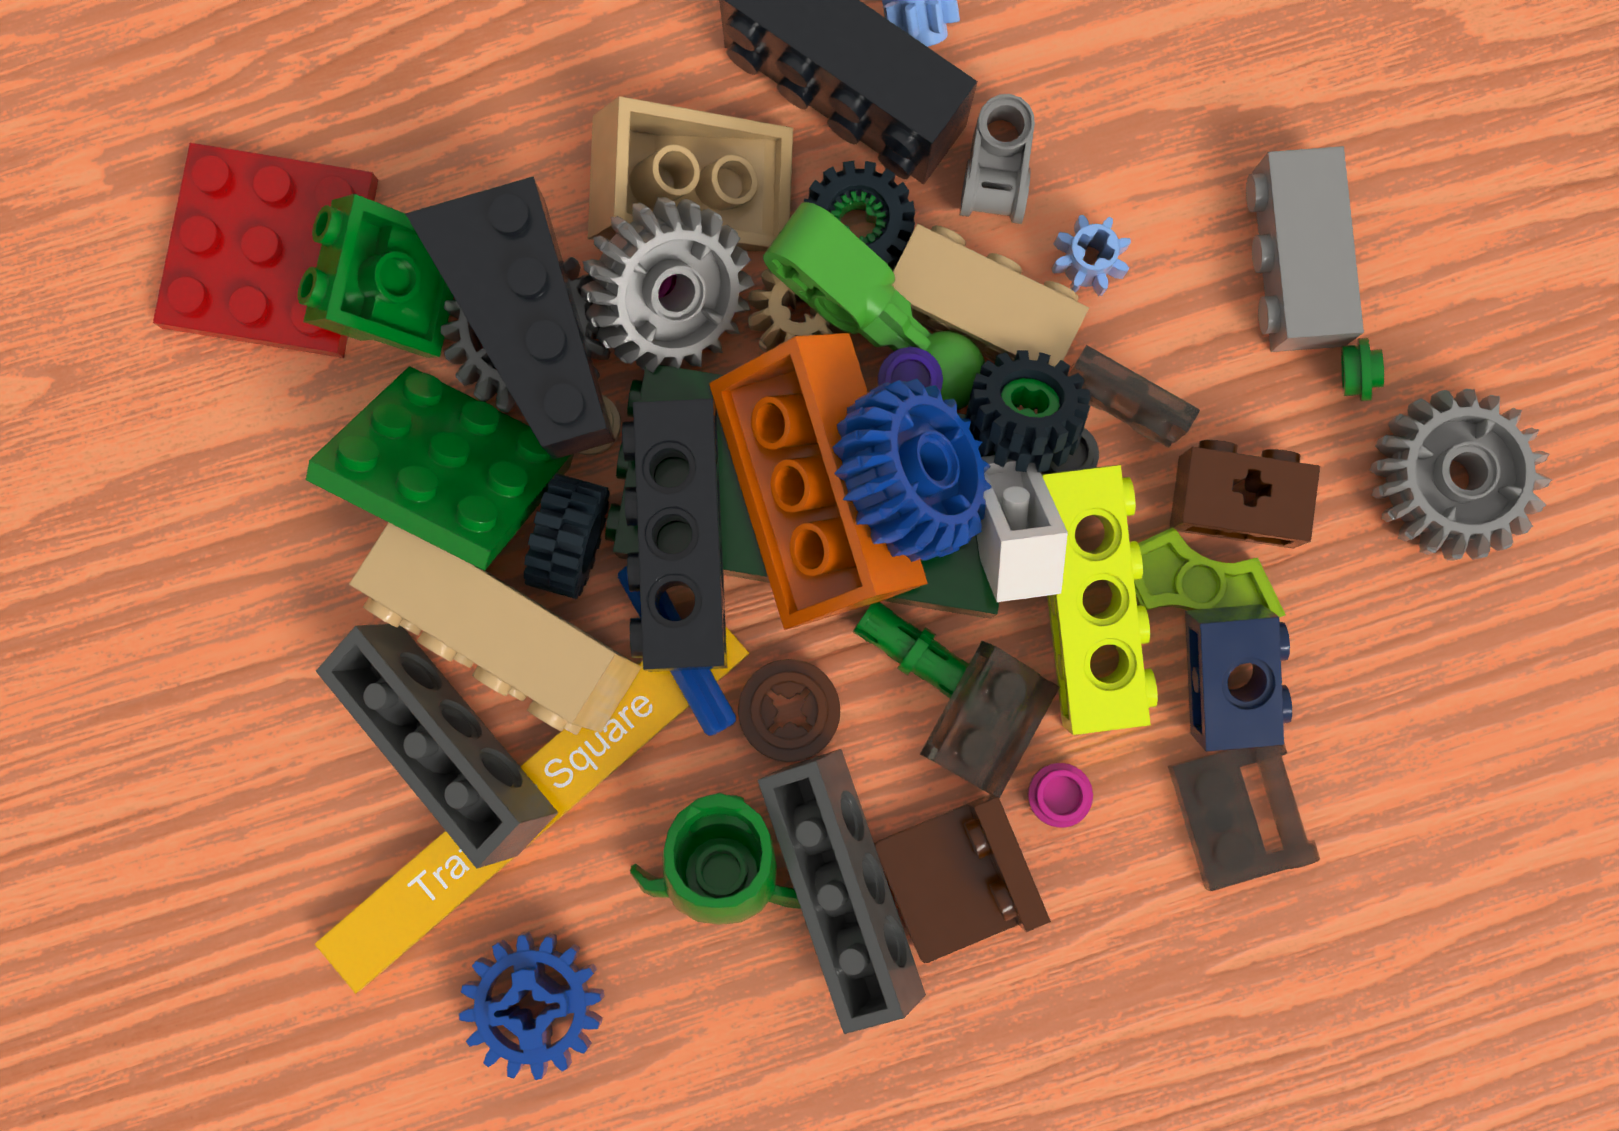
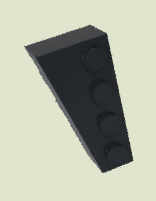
[405,176,615,460]

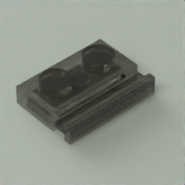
[1067,345,1200,448]
[920,641,1060,798]

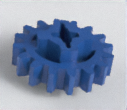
[459,932,605,1080]

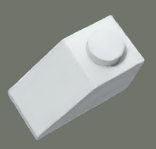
[977,455,1068,602]

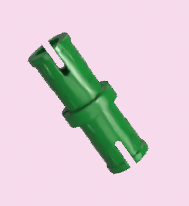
[853,602,980,704]

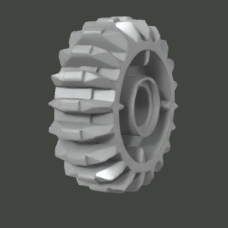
[579,197,755,373]
[1370,389,1552,561]

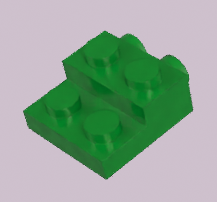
[298,194,454,358]

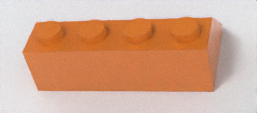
[709,333,928,630]

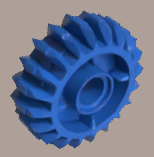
[832,378,992,562]

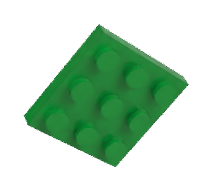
[306,366,574,571]

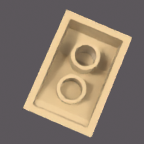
[588,96,793,252]

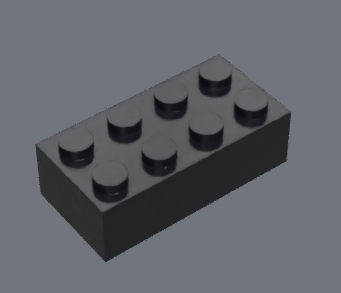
[719,0,978,184]

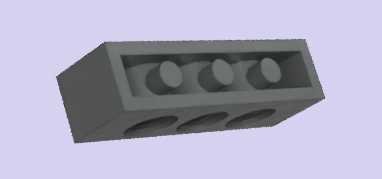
[316,624,558,869]
[758,749,926,1034]

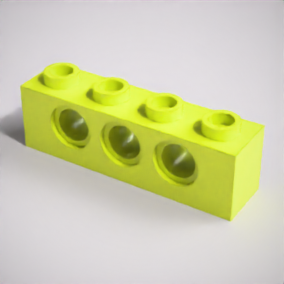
[1041,465,1158,735]

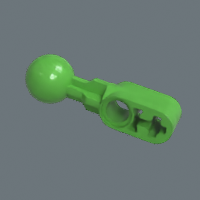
[763,202,985,410]

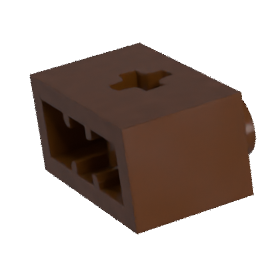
[1169,440,1320,549]

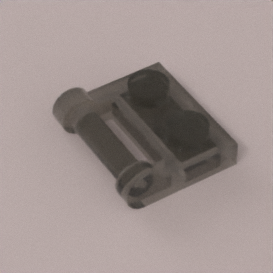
[1168,743,1321,891]

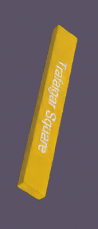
[315,627,750,994]

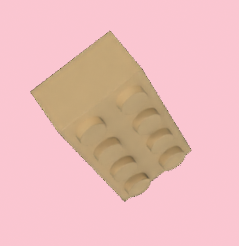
[349,522,642,735]

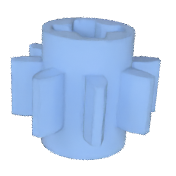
[882,0,960,47]
[1052,215,1131,296]

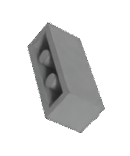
[1246,146,1364,352]

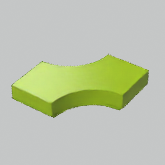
[1134,527,1286,618]

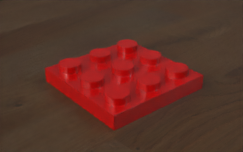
[153,143,378,358]

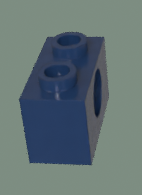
[1185,604,1292,752]

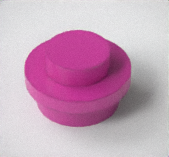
[1028,763,1093,828]

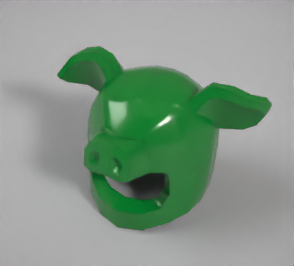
[630,793,801,925]

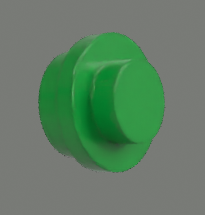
[1341,338,1384,401]

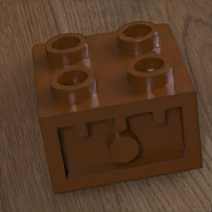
[875,794,1051,963]

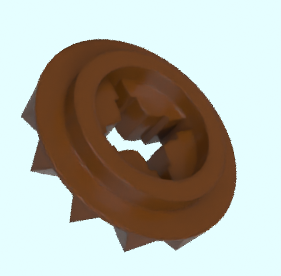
[738,659,840,762]

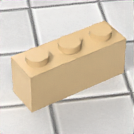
[893,223,1089,367]

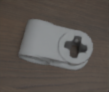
[959,94,1035,224]

